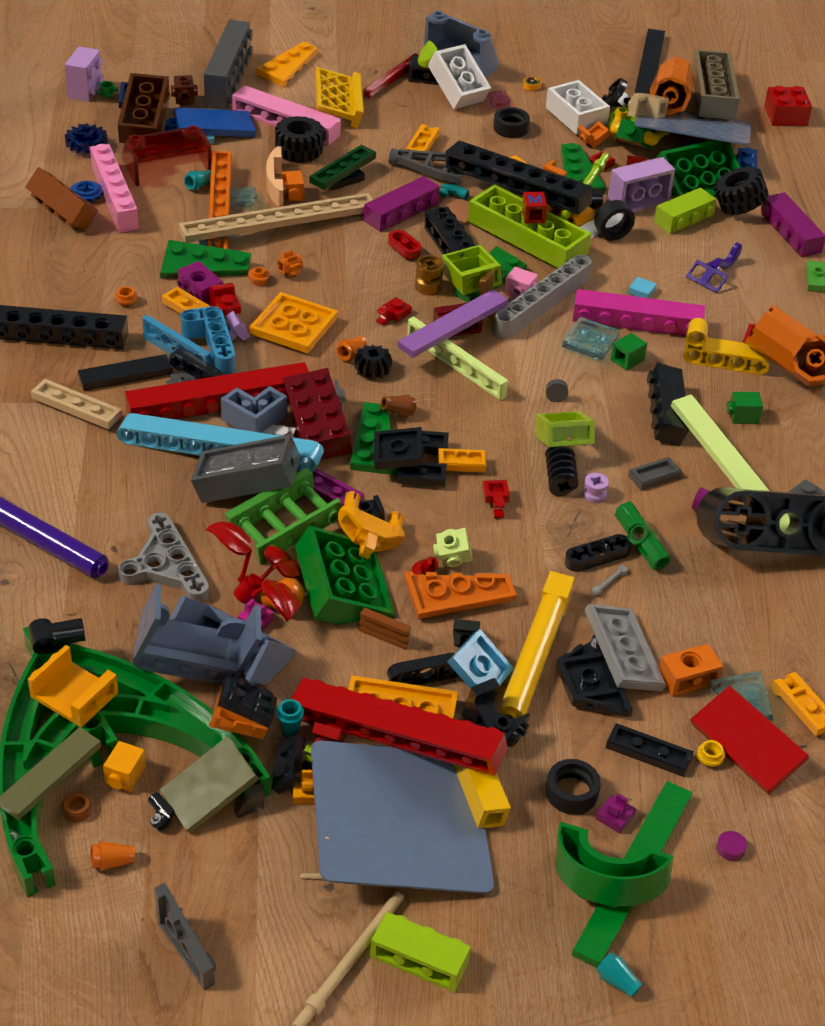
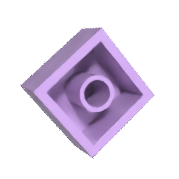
[65,46,104,102]

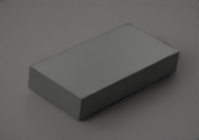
[628,457,682,490]

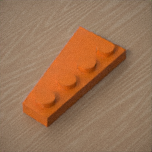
[403,571,516,619]

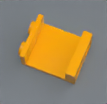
[28,645,118,728]

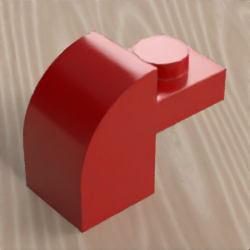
[208,282,241,316]

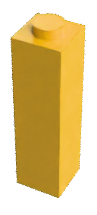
[453,764,511,828]

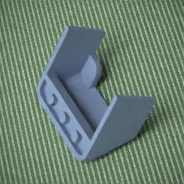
[133,584,262,685]
[170,595,296,688]

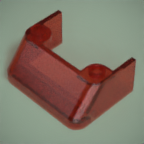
[122,125,212,186]

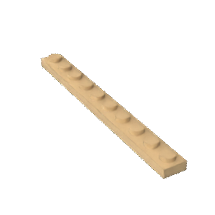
[178,193,373,242]

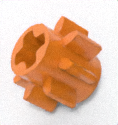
[277,250,303,278]

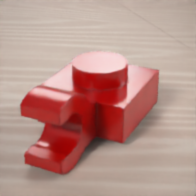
[376,297,412,325]
[482,480,510,518]

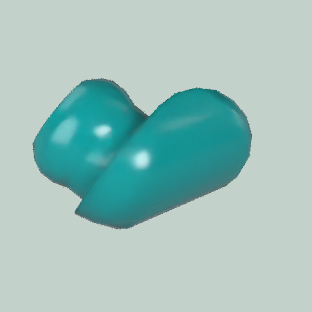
[440,183,470,200]

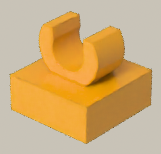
[293,770,315,804]

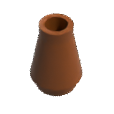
[380,395,416,417]

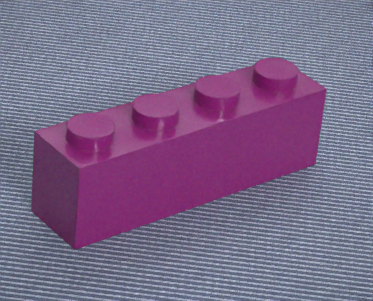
[364,176,440,232]
[761,192,825,257]

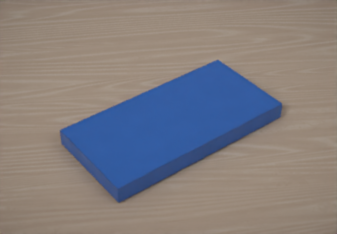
[173,108,256,137]

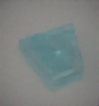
[710,671,773,721]

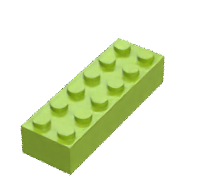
[468,184,592,268]

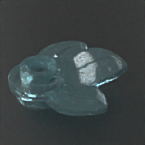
[230,186,257,207]

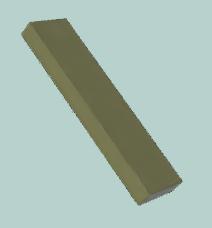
[0,727,101,820]

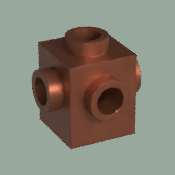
[171,75,198,105]

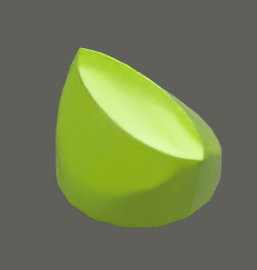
[418,41,439,68]

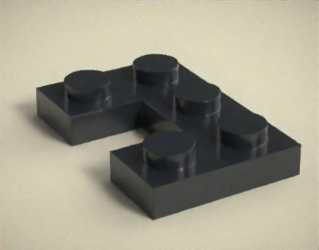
[397,431,449,487]

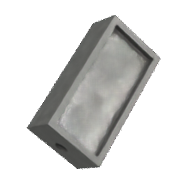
[191,434,301,503]

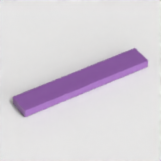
[398,289,508,358]

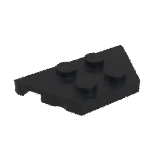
[556,634,633,717]

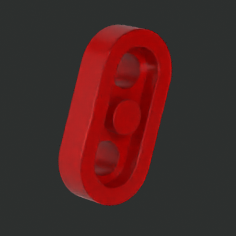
[388,230,422,260]

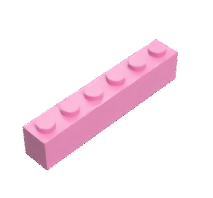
[232,85,341,146]
[90,144,139,233]

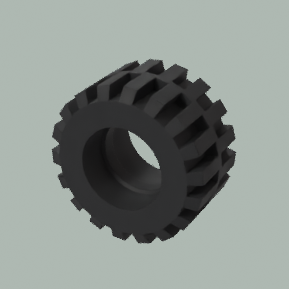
[275,116,324,162]
[714,166,769,215]

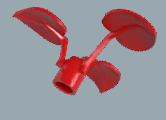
[206,521,301,622]

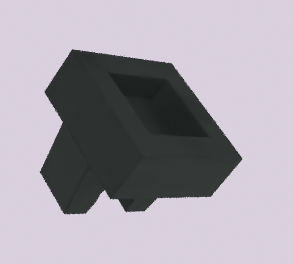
[453,618,480,646]

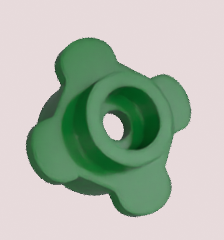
[96,81,118,97]

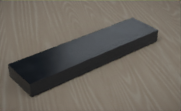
[78,354,173,390]

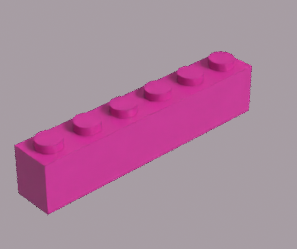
[572,289,705,336]

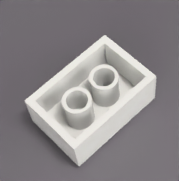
[428,44,491,109]
[546,80,610,135]

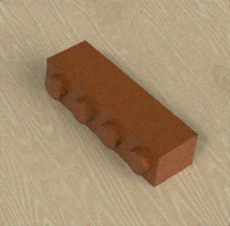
[26,167,98,230]

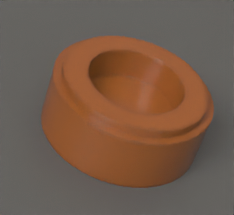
[62,793,92,822]

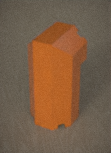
[649,56,694,116]
[745,304,825,386]

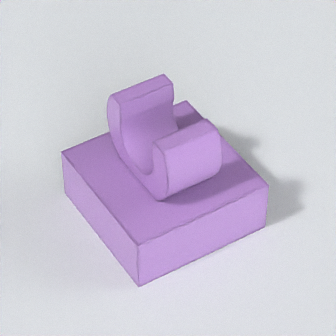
[226,311,250,341]

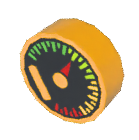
[523,77,541,91]

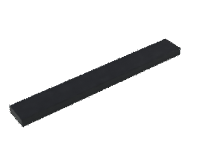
[634,28,665,94]

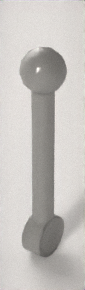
[592,565,628,596]

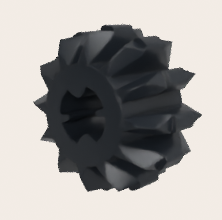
[354,344,392,380]

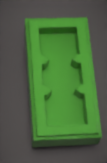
[806,260,825,292]

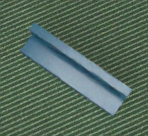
[142,315,213,369]

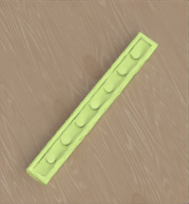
[671,394,790,532]

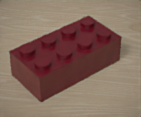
[283,368,352,460]

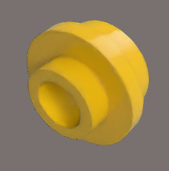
[697,740,725,767]

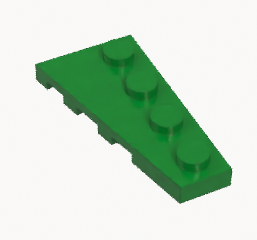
[560,143,606,194]
[160,240,252,278]
[454,246,527,303]
[350,402,397,476]

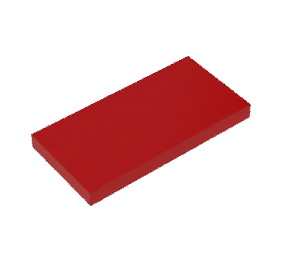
[690,685,809,795]

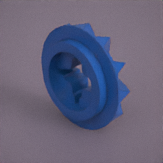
[70,181,103,202]

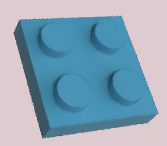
[447,629,514,689]

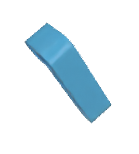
[180,307,235,375]

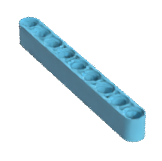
[116,413,324,472]

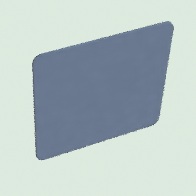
[634,111,751,145]
[311,741,494,894]

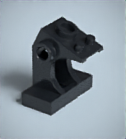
[462,678,530,748]

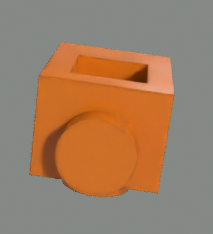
[281,171,304,202]

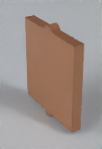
[438,197,469,226]

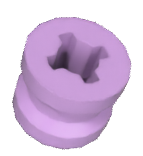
[583,473,609,503]

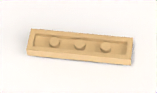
[31,379,122,429]

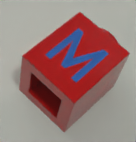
[522,192,547,223]

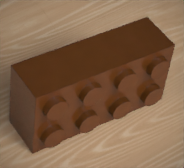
[117,73,170,146]

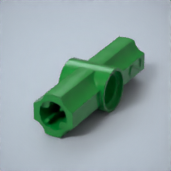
[614,501,672,571]

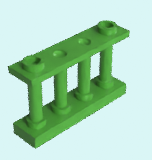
[225,467,341,565]

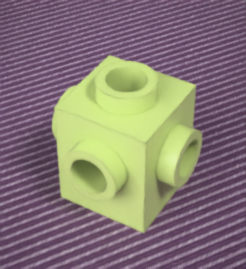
[433,528,473,567]

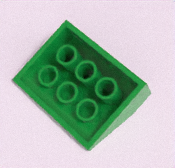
[655,140,741,198]
[295,526,396,625]

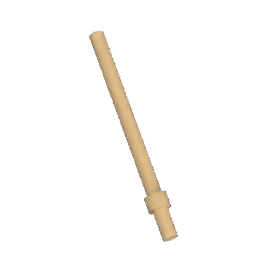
[291,891,404,1026]

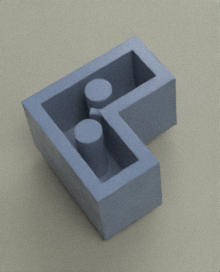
[221,386,287,433]

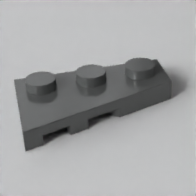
[154,883,216,990]

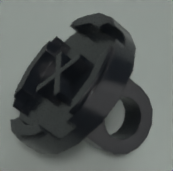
[601,78,631,109]

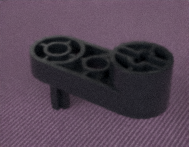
[696,486,825,556]

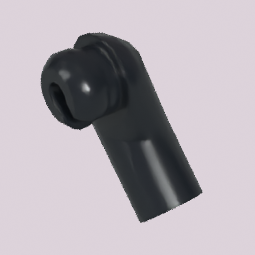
[148,792,174,831]

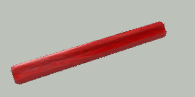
[364,53,417,98]

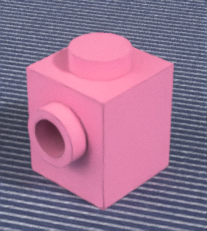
[504,267,538,298]

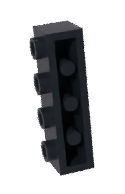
[424,206,475,272]
[647,362,689,446]

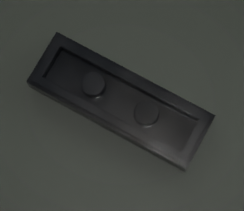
[606,723,694,777]

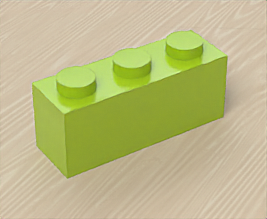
[654,188,717,234]
[370,912,471,992]

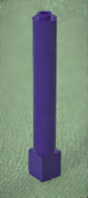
[0,497,108,578]

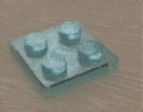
[562,317,620,361]

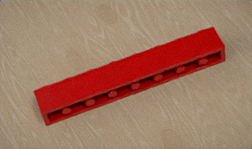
[125,362,309,419]
[291,677,508,776]

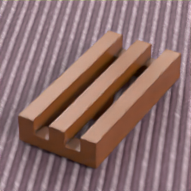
[359,608,411,650]

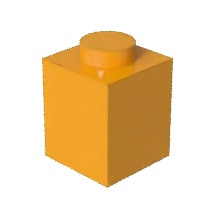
[103,741,146,792]

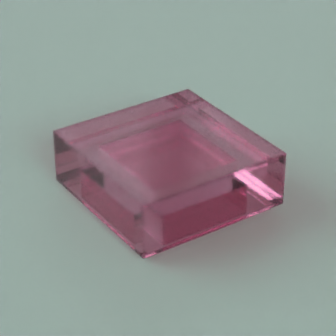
[487,90,511,108]

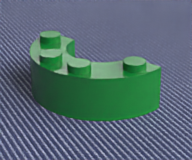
[555,822,674,908]

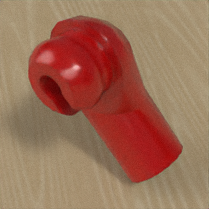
[411,557,438,575]

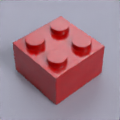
[764,86,812,126]

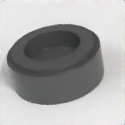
[546,379,568,402]

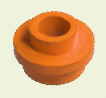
[248,267,270,286]
[115,286,137,306]

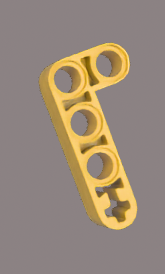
[683,318,770,375]

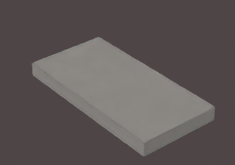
[584,604,667,692]

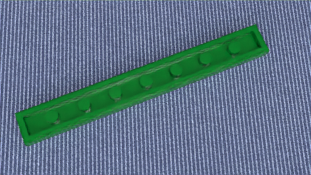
[572,781,693,968]

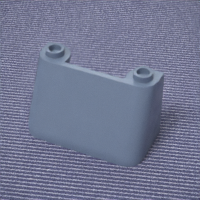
[424,11,499,78]

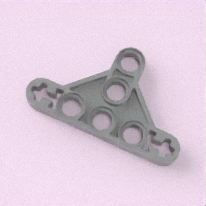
[118,513,209,602]

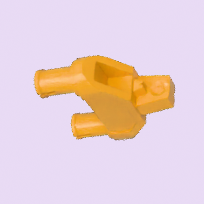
[338,491,405,559]

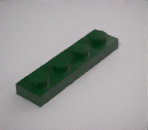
[309,144,376,190]

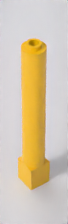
[498,571,575,719]

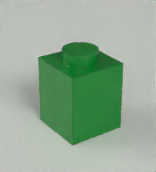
[611,333,648,371]
[726,392,763,424]

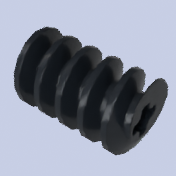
[545,446,579,497]

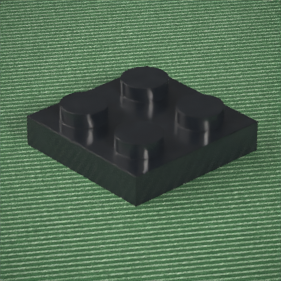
[374,427,423,470]
[217,675,277,728]

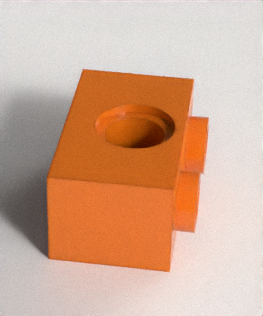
[659,644,724,697]

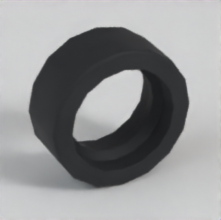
[493,107,530,138]
[594,200,635,241]
[546,759,601,814]

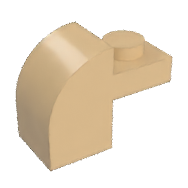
[628,93,669,119]

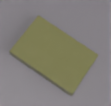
[160,736,259,834]

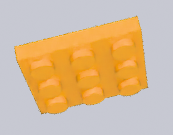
[249,292,338,354]

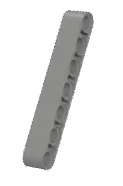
[494,255,592,339]

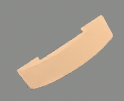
[266,146,283,207]

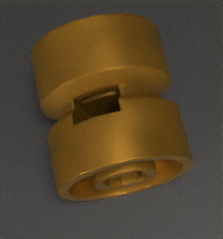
[415,255,444,296]

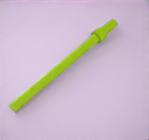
[559,153,609,220]

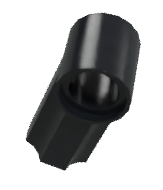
[28,618,86,655]

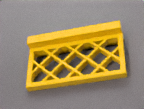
[315,67,364,128]

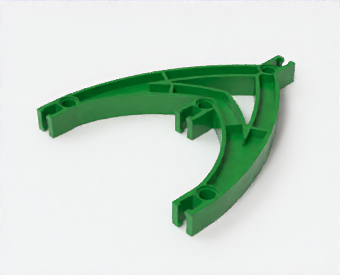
[0,626,271,897]

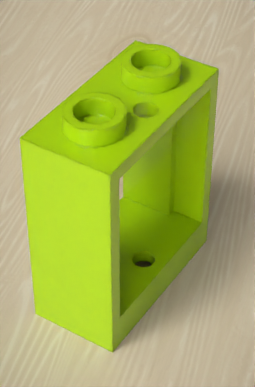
[442,245,502,295]
[535,411,595,447]

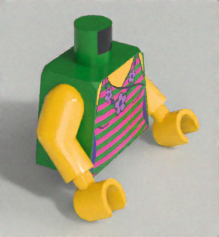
[610,108,670,151]

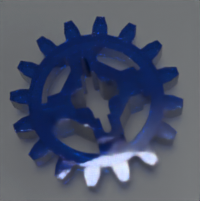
[65,123,108,154]

